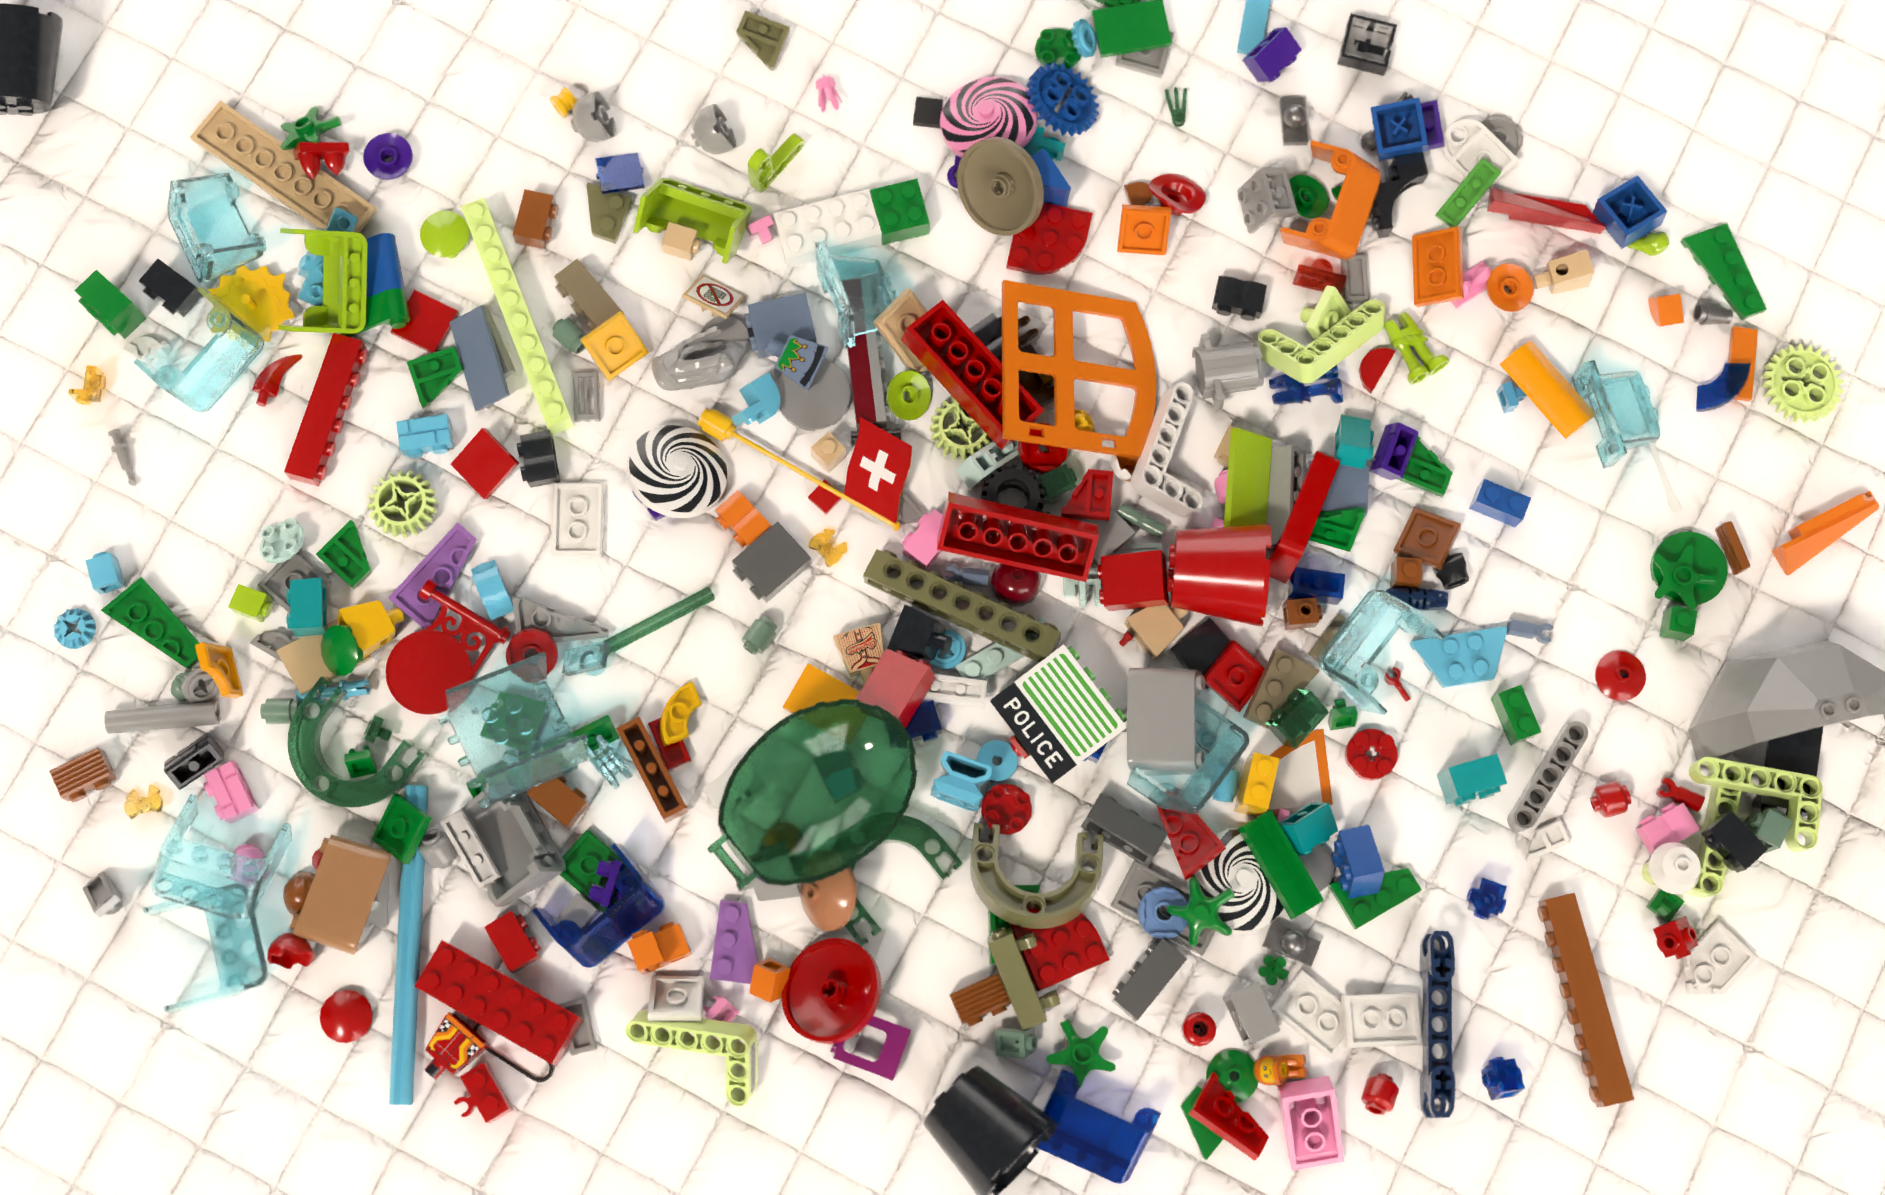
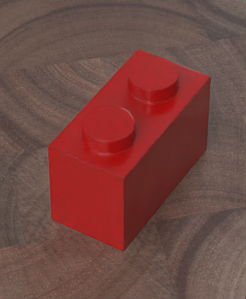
[484,910,542,974]

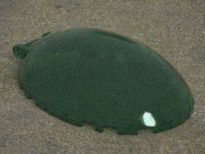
[707,699,918,891]

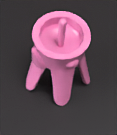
[816,74,843,113]

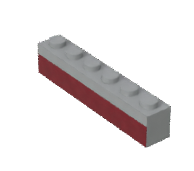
[840,279,891,431]

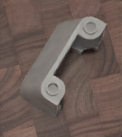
[1127,668,1205,776]
[462,784,566,907]

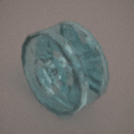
[581,734,634,790]

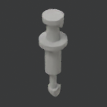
[108,429,137,486]

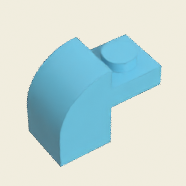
[731,372,780,426]
[471,559,514,620]

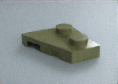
[736,10,790,71]
[586,182,633,244]

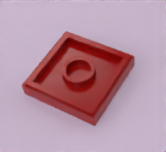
[390,290,459,353]
[450,428,519,499]
[1204,640,1265,712]

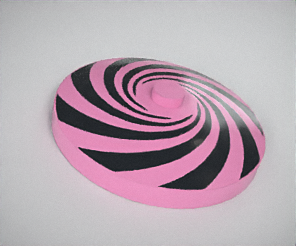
[940,77,1038,158]

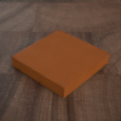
[1394,507,1462,570]

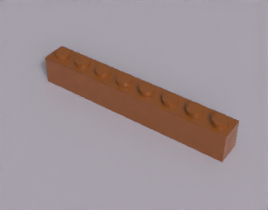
[1537,893,1635,1108]

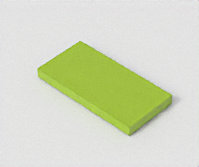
[1224,428,1272,527]

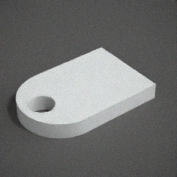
[1442,119,1519,192]

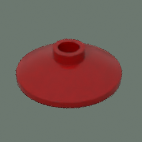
[1595,651,1646,701]

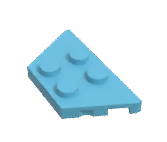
[1410,626,1507,688]

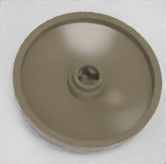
[957,137,1044,236]

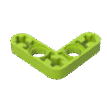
[747,133,805,193]

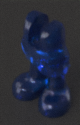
[1268,365,1343,405]

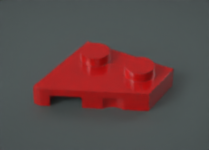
[1061,469,1114,521]

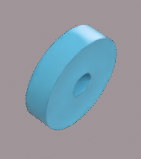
[976,740,1018,782]

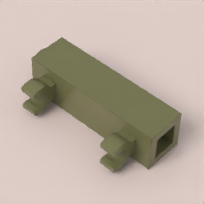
[987,927,1061,1031]

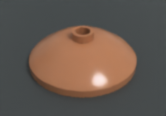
[800,852,857,931]

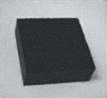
[913,96,943,129]

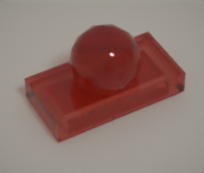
[1292,258,1347,294]

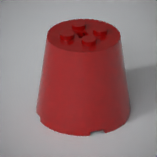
[1167,524,1272,627]

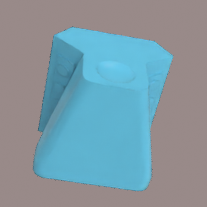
[930,751,992,812]

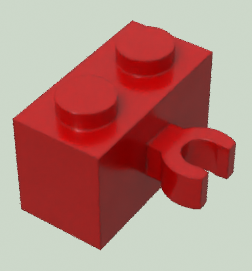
[454,1062,514,1124]

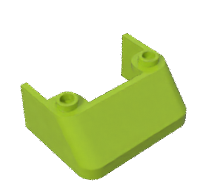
[633,178,752,264]
[278,228,367,334]

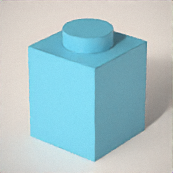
[85,552,126,594]

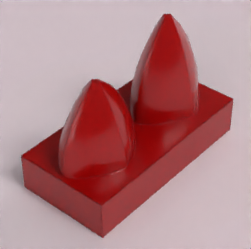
[294,142,349,180]

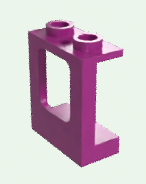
[830,1016,911,1081]

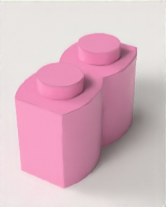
[1635,802,1700,855]

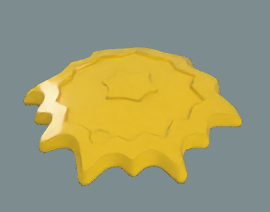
[204,262,295,349]

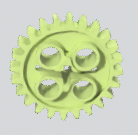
[1761,344,1844,424]

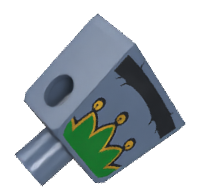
[765,335,829,390]

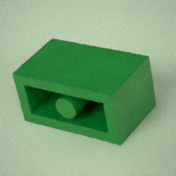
[1491,685,1541,746]

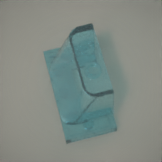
[815,241,897,348]
[1571,360,1660,469]

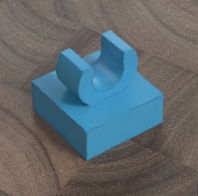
[1496,381,1527,414]

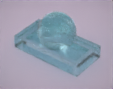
[562,641,610,676]

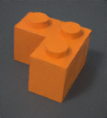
[627,922,692,975]

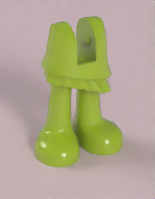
[1384,312,1450,385]

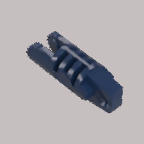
[1380,587,1448,611]

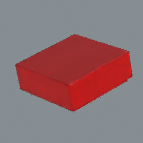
[808,479,842,515]

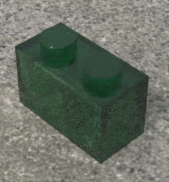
[1265,688,1329,749]

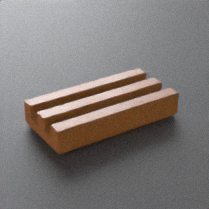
[1715,521,1751,575]

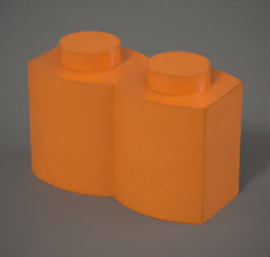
[715,490,771,548]

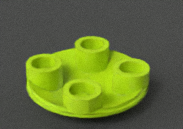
[420,211,469,259]

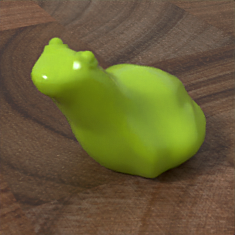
[1627,231,1669,256]

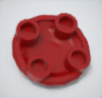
[981,784,1032,835]
[319,990,373,1043]

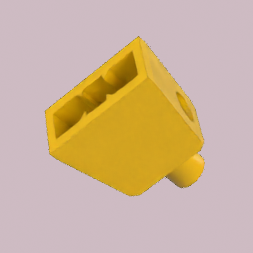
[337,600,404,658]

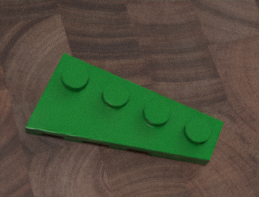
[1680,223,1767,320]

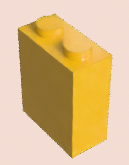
[1234,752,1279,817]

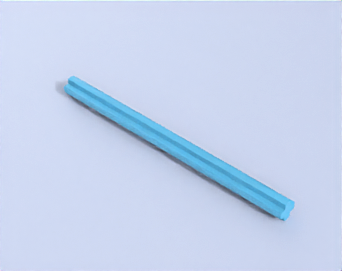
[389,785,429,1105]

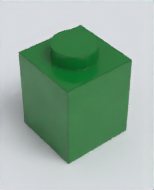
[1659,605,1698,641]

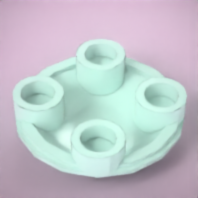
[259,518,305,564]

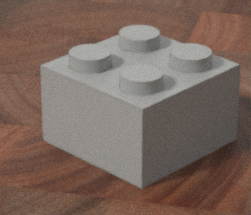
[1222,982,1282,1046]

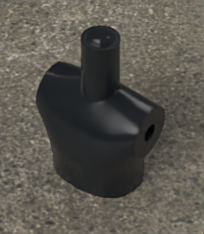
[1432,552,1469,590]

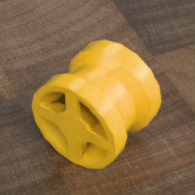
[549,87,577,118]

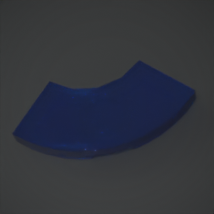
[1696,363,1751,412]

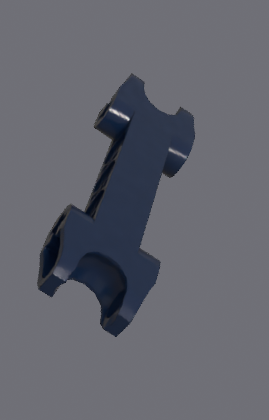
[1419,930,1455,1118]

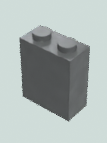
[732,521,812,603]

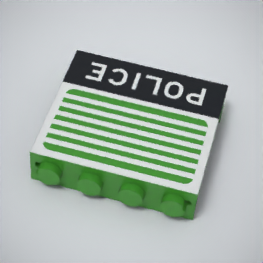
[990,644,1127,784]

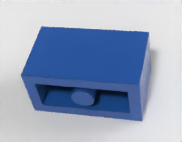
[1469,479,1531,528]

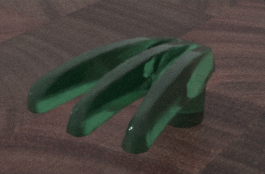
[1165,87,1187,127]

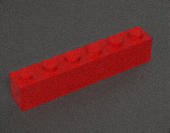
[284,333,368,487]

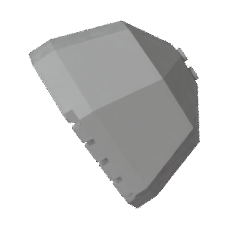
[1688,640,1885,761]

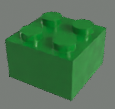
[870,179,930,245]
[74,270,147,339]

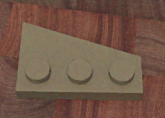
[1243,648,1320,729]

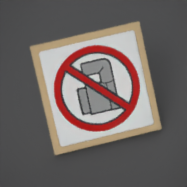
[682,274,746,319]

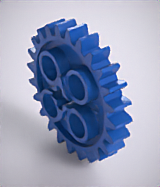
[1026,62,1100,137]

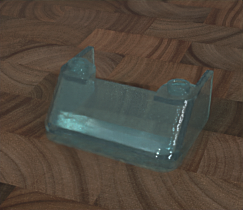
[133,286,264,413]
[1318,589,1445,715]
[1127,697,1249,814]

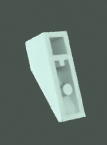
[955,440,1019,489]

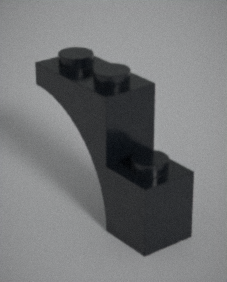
[1371,152,1428,238]

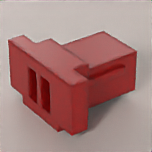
[1119,631,1134,647]

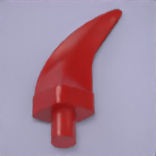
[252,354,303,407]

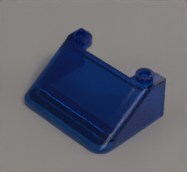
[1037,1069,1161,1184]

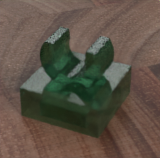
[361,715,392,744]

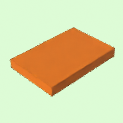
[1412,226,1464,307]

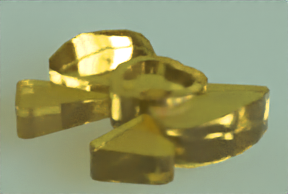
[808,529,847,568]
[124,784,163,819]

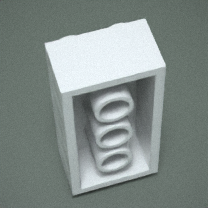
[773,189,882,269]

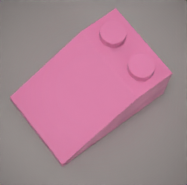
[1276,1076,1344,1170]

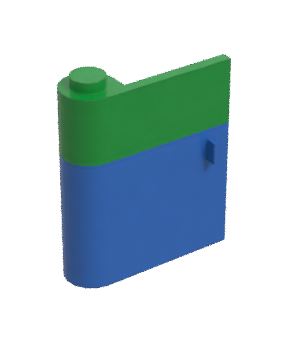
[340,233,410,337]

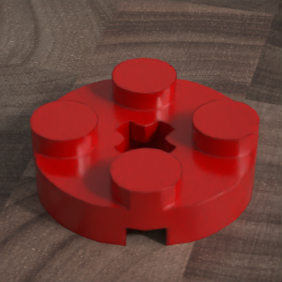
[1018,423,1068,474]
[505,628,558,681]
[1345,728,1398,781]

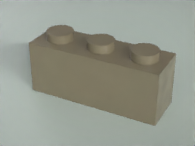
[554,259,625,331]

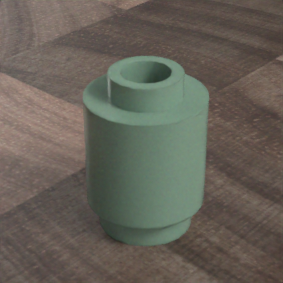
[552,318,587,354]
[741,616,778,655]
[260,698,301,724]

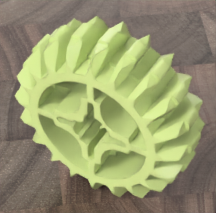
[930,397,993,462]
[368,470,438,538]

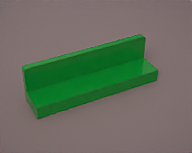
[1238,810,1324,920]

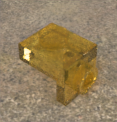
[68,365,106,405]

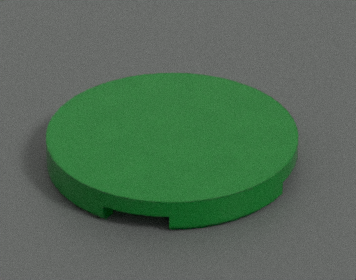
[1650,531,1728,606]

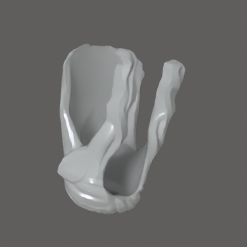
[652,326,735,391]

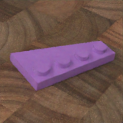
[388,522,477,629]

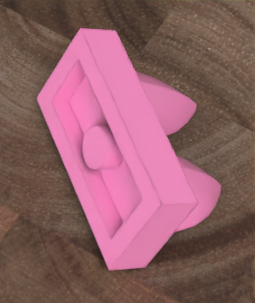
[1451,261,1491,309]

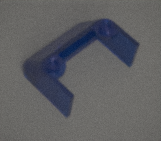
[532,843,665,968]

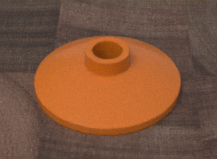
[1486,264,1533,312]

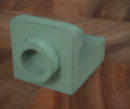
[995,1027,1038,1059]

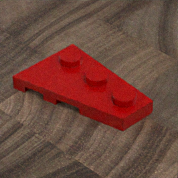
[1156,790,1226,881]
[1189,1071,1269,1161]

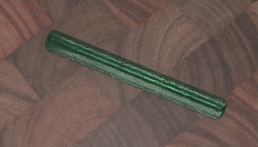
[598,587,715,657]

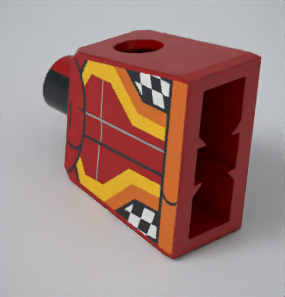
[424,1012,491,1080]

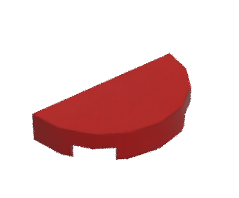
[1358,348,1396,394]

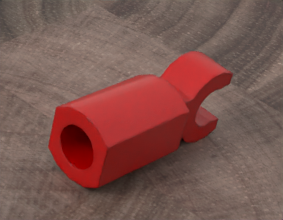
[1656,778,1705,812]

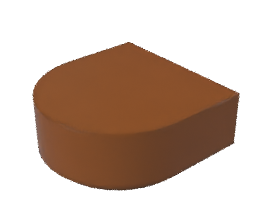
[1124,181,1152,206]

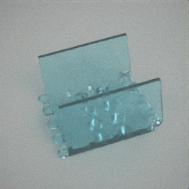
[438,652,588,808]

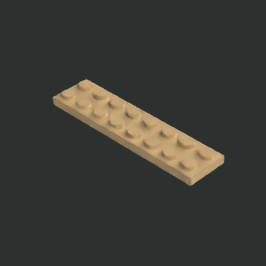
[190,100,378,233]

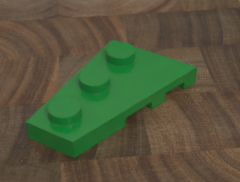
[1328,868,1422,930]

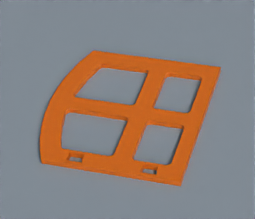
[1001,280,1156,459]

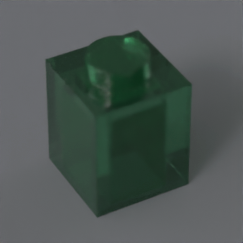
[1037,464,1077,502]

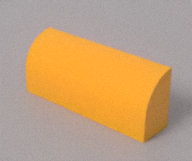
[1499,340,1597,439]

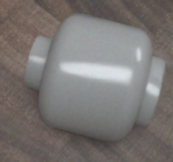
[419,829,457,869]

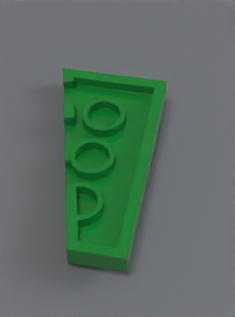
[101,577,200,670]

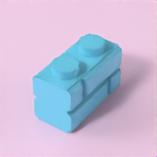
[396,414,454,458]

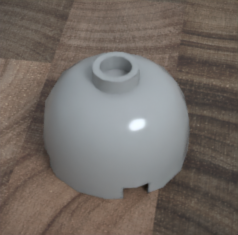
[570,91,616,142]
[691,104,737,155]

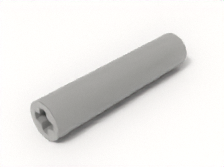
[104,701,221,734]

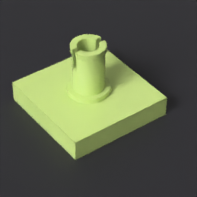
[1300,285,1351,340]

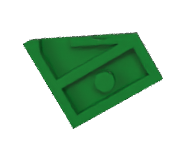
[1397,436,1453,498]
[316,520,372,590]

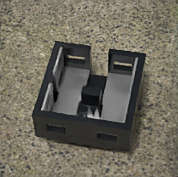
[1337,13,1397,76]

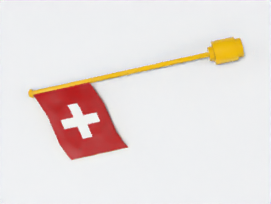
[697,408,912,531]

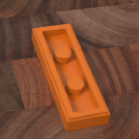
[1725,326,1758,402]

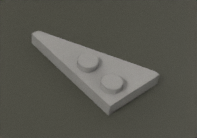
[512,596,609,643]

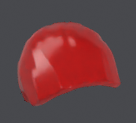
[267,933,314,969]

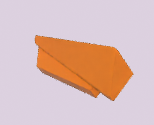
[1772,491,1879,575]

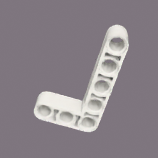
[1131,382,1204,518]

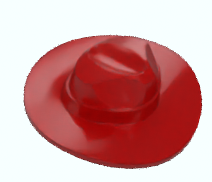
[1148,174,1206,216]

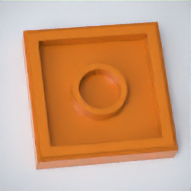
[1117,204,1172,256]

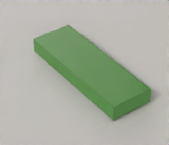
[1435,157,1502,228]

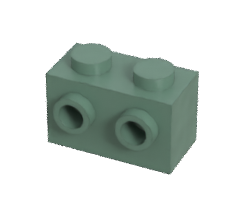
[1744,808,1793,854]

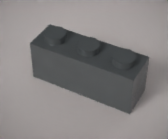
[1080,793,1168,867]
[1111,939,1187,1022]

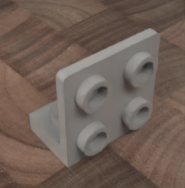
[1237,168,1298,234]

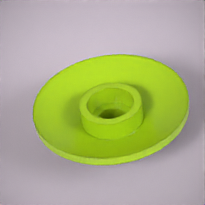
[887,370,931,421]

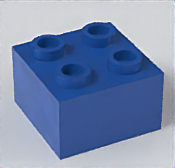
[1370,97,1428,161]
[1593,175,1667,249]
[1331,825,1385,899]

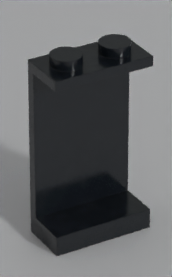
[1752,726,1823,817]

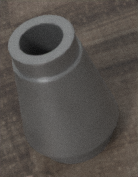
[1693,301,1733,325]

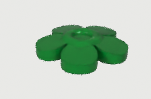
[1258,955,1288,985]

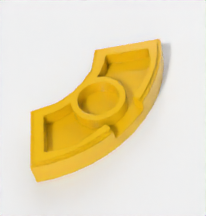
[660,681,702,746]

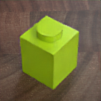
[228,584,273,623]

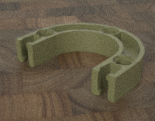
[970,823,1104,929]

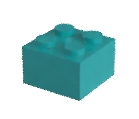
[1437,754,1507,807]

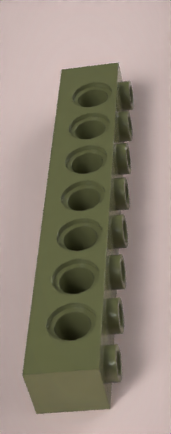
[863,549,1061,663]

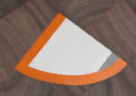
[1268,729,1333,810]

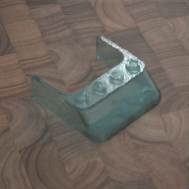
[151,794,292,921]
[142,883,268,1014]

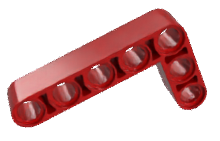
[1268,450,1341,584]

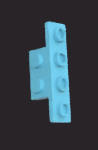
[297,208,358,306]

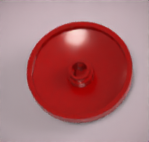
[781,938,882,1044]

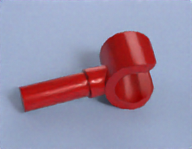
[1384,667,1411,702]

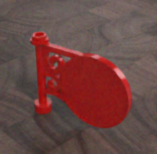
[385,579,512,715]

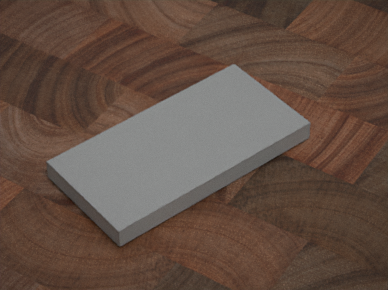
[1110,860,1215,956]

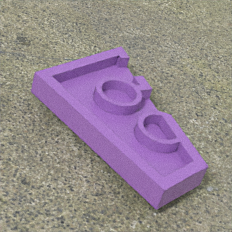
[709,900,758,984]

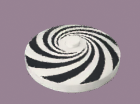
[626,425,728,518]
[1187,828,1284,933]

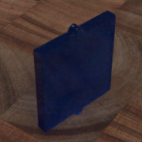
[595,152,645,194]

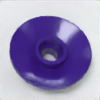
[363,133,413,180]

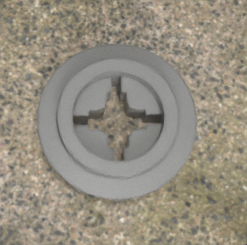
[180,668,220,703]

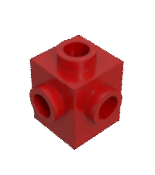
[1653,916,1698,959]

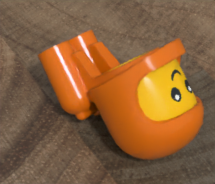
[1254,1054,1308,1085]

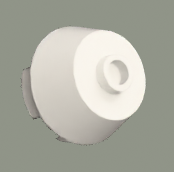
[1648,842,1701,894]

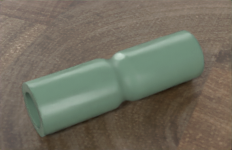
[1117,503,1167,539]

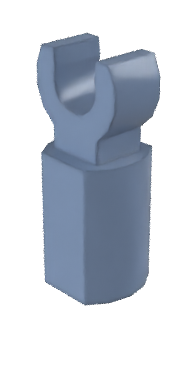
[945,563,989,587]
[1506,618,1553,644]

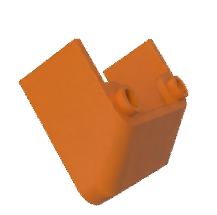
[1280,140,1381,260]

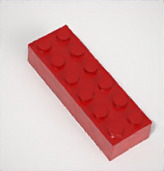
[901,300,1044,450]
[937,492,1099,582]
[414,940,583,1066]

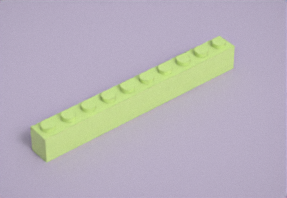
[461,198,574,435]

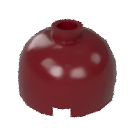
[991,563,1041,607]

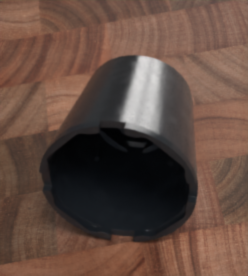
[0,3,63,116]
[923,1065,1059,1195]

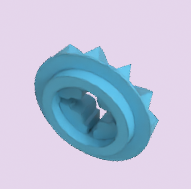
[1071,19,1097,58]
[53,608,96,649]
[929,629,966,670]

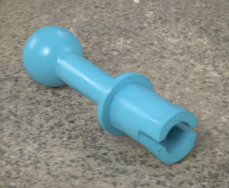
[296,678,371,706]

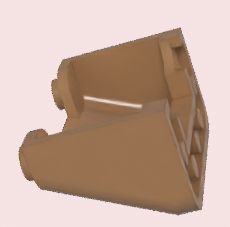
[289,834,392,955]

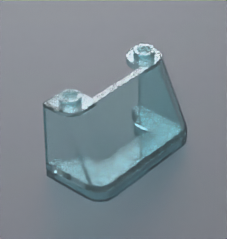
[167,173,266,283]

